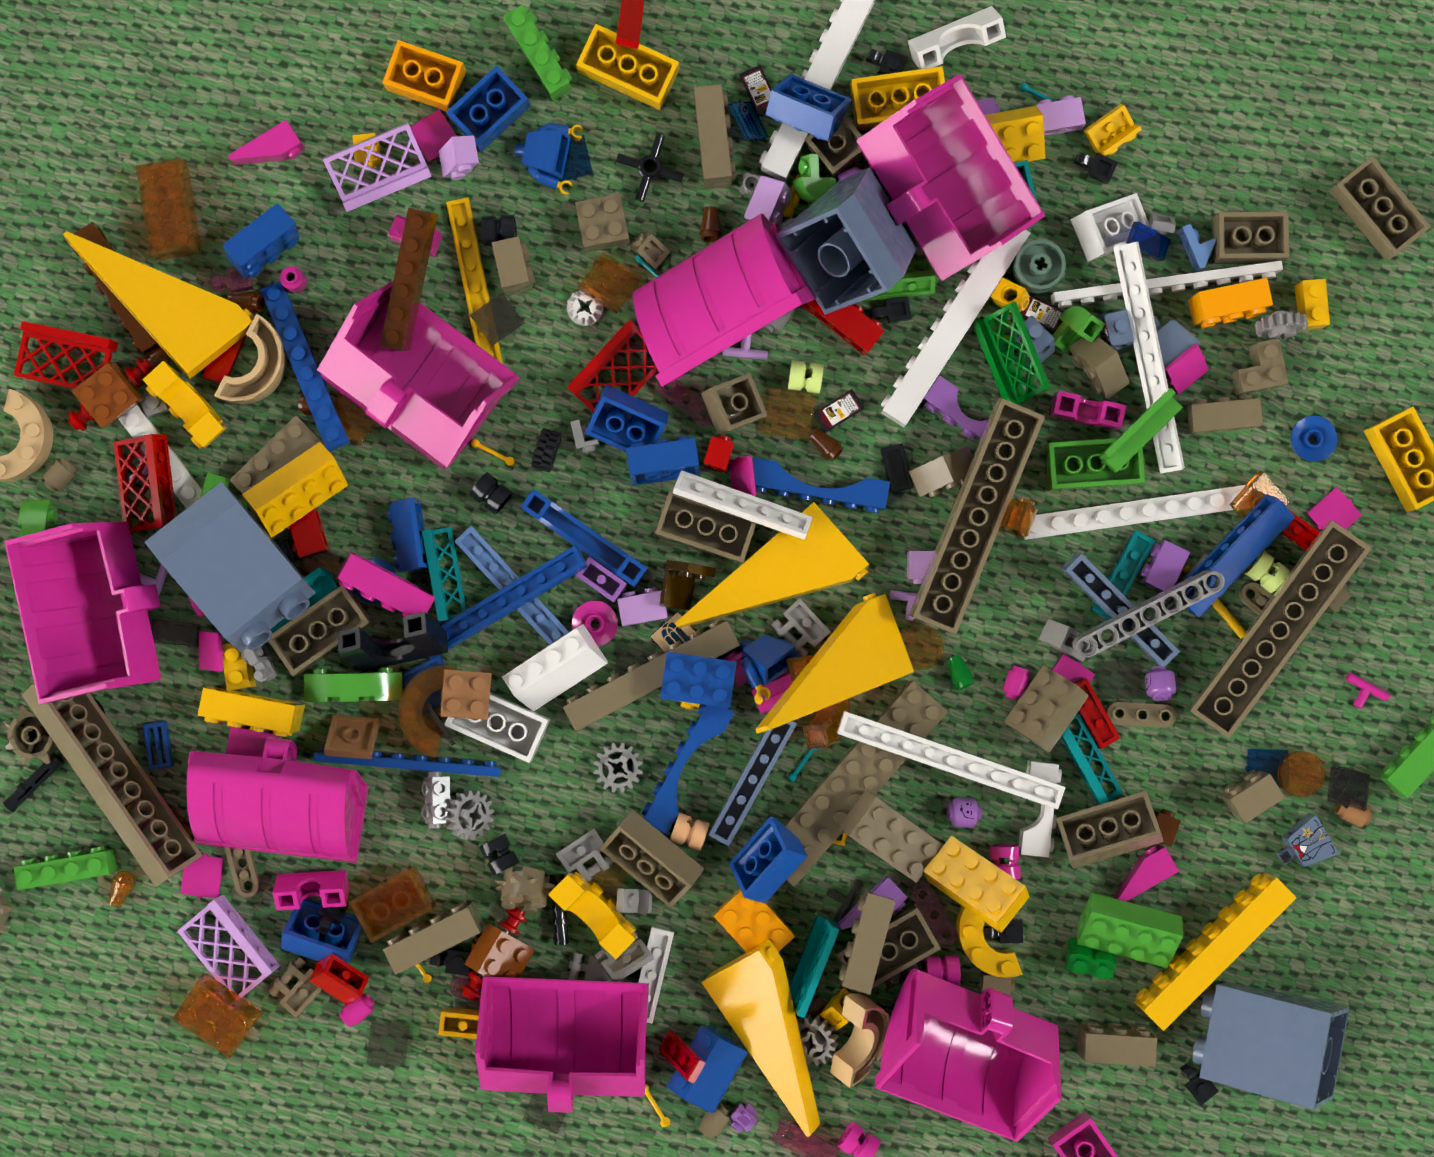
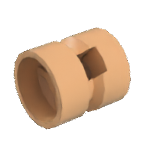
[670,812,710,851]

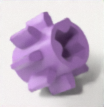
[729,1103,758,1133]

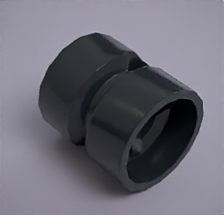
[481,214,517,246]
[469,472,513,515]
[479,833,520,876]

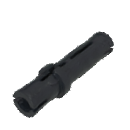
[3,752,64,812]
[549,874,570,945]

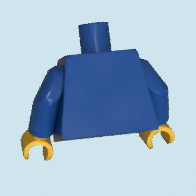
[514,122,583,196]
[739,635,809,705]

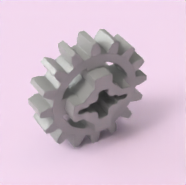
[1255,310,1308,340]
[593,742,643,793]
[445,789,494,840]
[797,1014,839,1066]

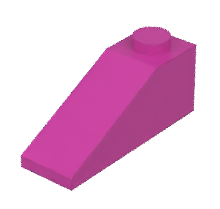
[228,120,305,165]
[1113,844,1179,902]

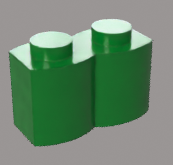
[1065,938,1116,979]

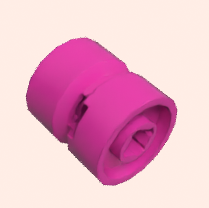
[990,844,1021,879]
[924,955,961,986]
[837,1121,881,1157]

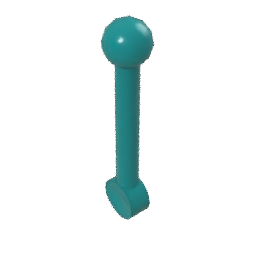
[1020,83,1060,102]
[635,255,660,277]
[788,741,820,782]

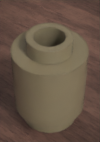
[42,457,77,492]
[698,1103,731,1139]

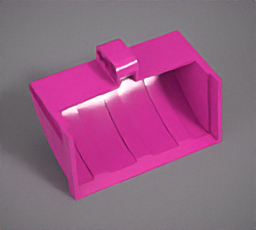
[856,74,1045,281]
[633,213,815,387]
[317,282,520,470]
[4,522,162,704]
[187,737,369,863]
[875,968,1062,1142]
[475,976,649,1113]

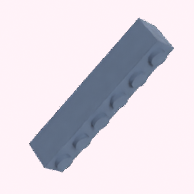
[1060,552,1180,668]
[708,721,797,846]

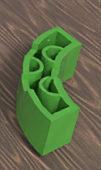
[17,500,58,537]
[304,668,402,702]

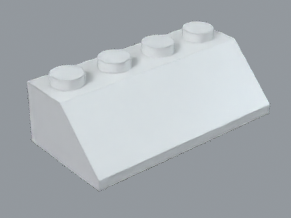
[502,624,608,712]

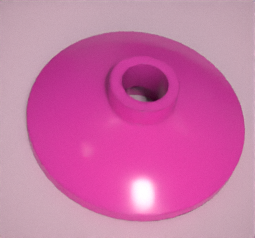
[572,601,618,646]

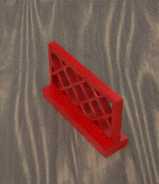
[566,320,658,412]
[13,321,118,389]
[113,434,177,533]

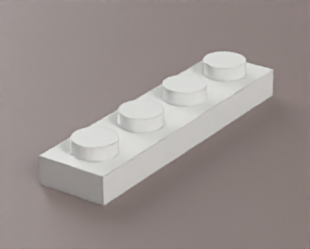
[638,926,674,1024]

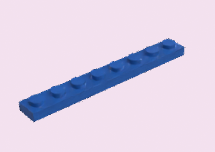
[260,281,350,452]
[429,545,588,659]
[314,747,502,777]

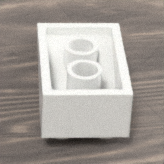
[1070,193,1154,262]

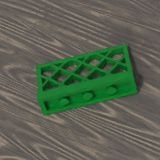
[972,301,1051,404]

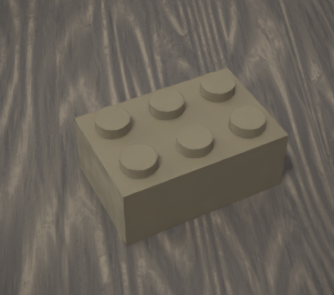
[1212,212,1289,264]
[1004,665,1089,753]
[1076,1021,1157,1067]

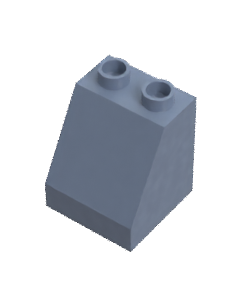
[775,167,917,315]
[145,481,316,652]
[1193,982,1350,1110]

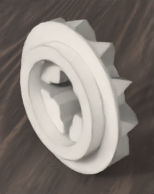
[567,289,603,326]

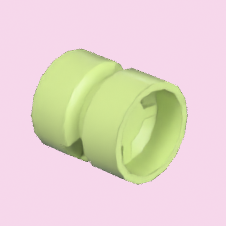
[788,360,824,394]
[1244,550,1290,593]

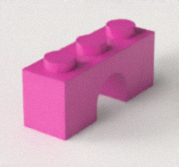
[1049,391,1126,431]
[272,870,350,911]

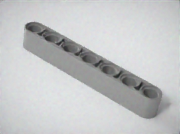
[1072,570,1225,657]

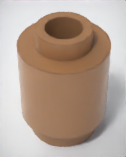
[1334,797,1373,827]

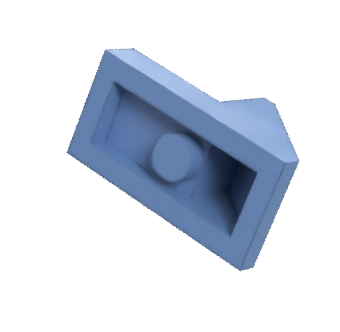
[1177,223,1216,273]

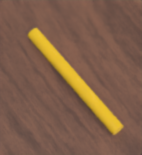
[1182,564,1246,639]

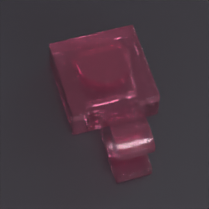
[211,267,254,293]

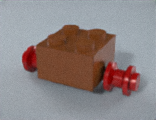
[68,358,155,431]
[461,907,535,1001]

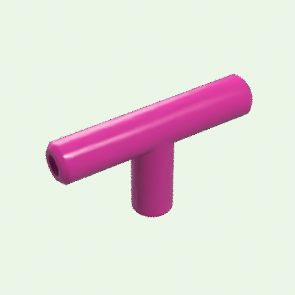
[1345,672,1390,709]

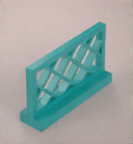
[789,914,840,1018]

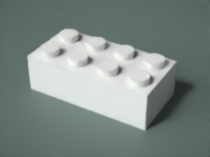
[444,692,551,763]

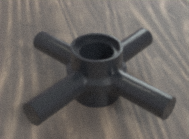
[616,134,684,202]

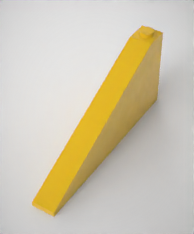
[63,231,254,379]
[674,502,869,629]
[755,593,914,734]
[701,940,820,1137]

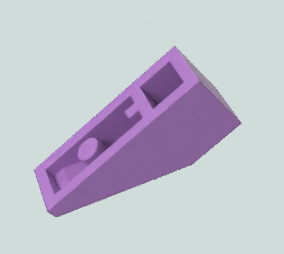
[836,877,907,930]

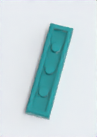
[1091,530,1155,620]

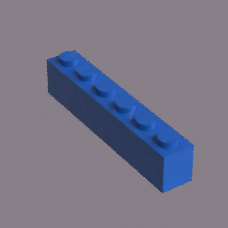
[1185,494,1295,618]

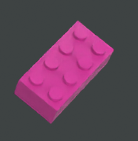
[337,551,435,617]
[1048,1111,1118,1157]

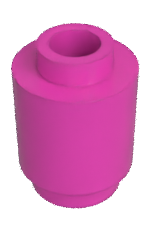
[280,266,308,293]
[1002,665,1031,701]
[339,993,375,1027]

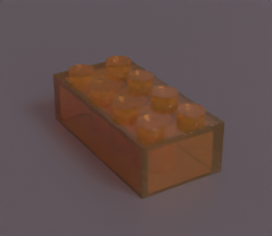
[136,158,203,261]

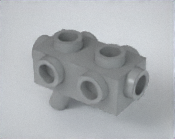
[422,772,452,828]

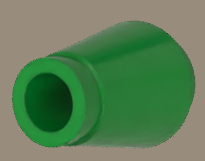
[947,654,974,690]

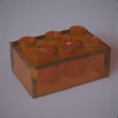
[349,865,437,943]
[172,973,263,1059]

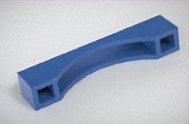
[753,457,890,514]
[520,489,648,588]
[641,705,734,834]

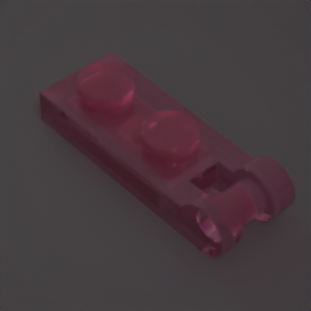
[771,1117,840,1157]

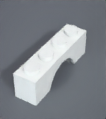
[908,6,1006,69]
[1018,760,1062,857]

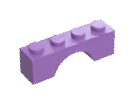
[922,375,989,441]

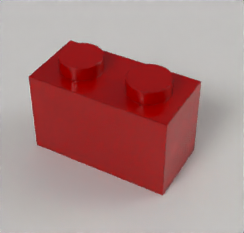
[703,434,734,474]
[286,507,330,559]
[309,953,369,1005]

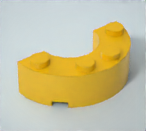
[142,361,227,449]
[548,872,636,959]
[956,906,1023,978]

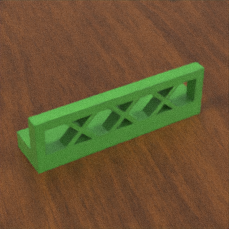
[860,259,935,302]
[1099,388,1183,473]

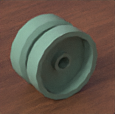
[1011,239,1066,295]

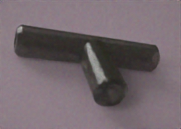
[826,880,862,923]

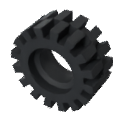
[531,428,562,473]

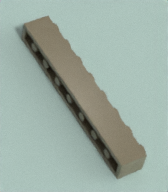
[563,619,740,732]

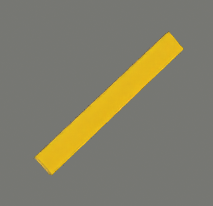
[446,197,503,364]

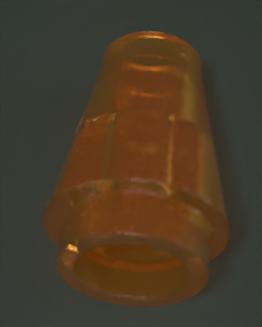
[108,871,136,907]

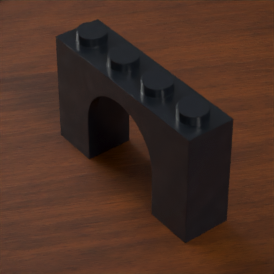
[338,612,448,672]

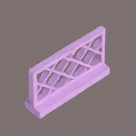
[323,122,431,212]
[177,894,280,1003]

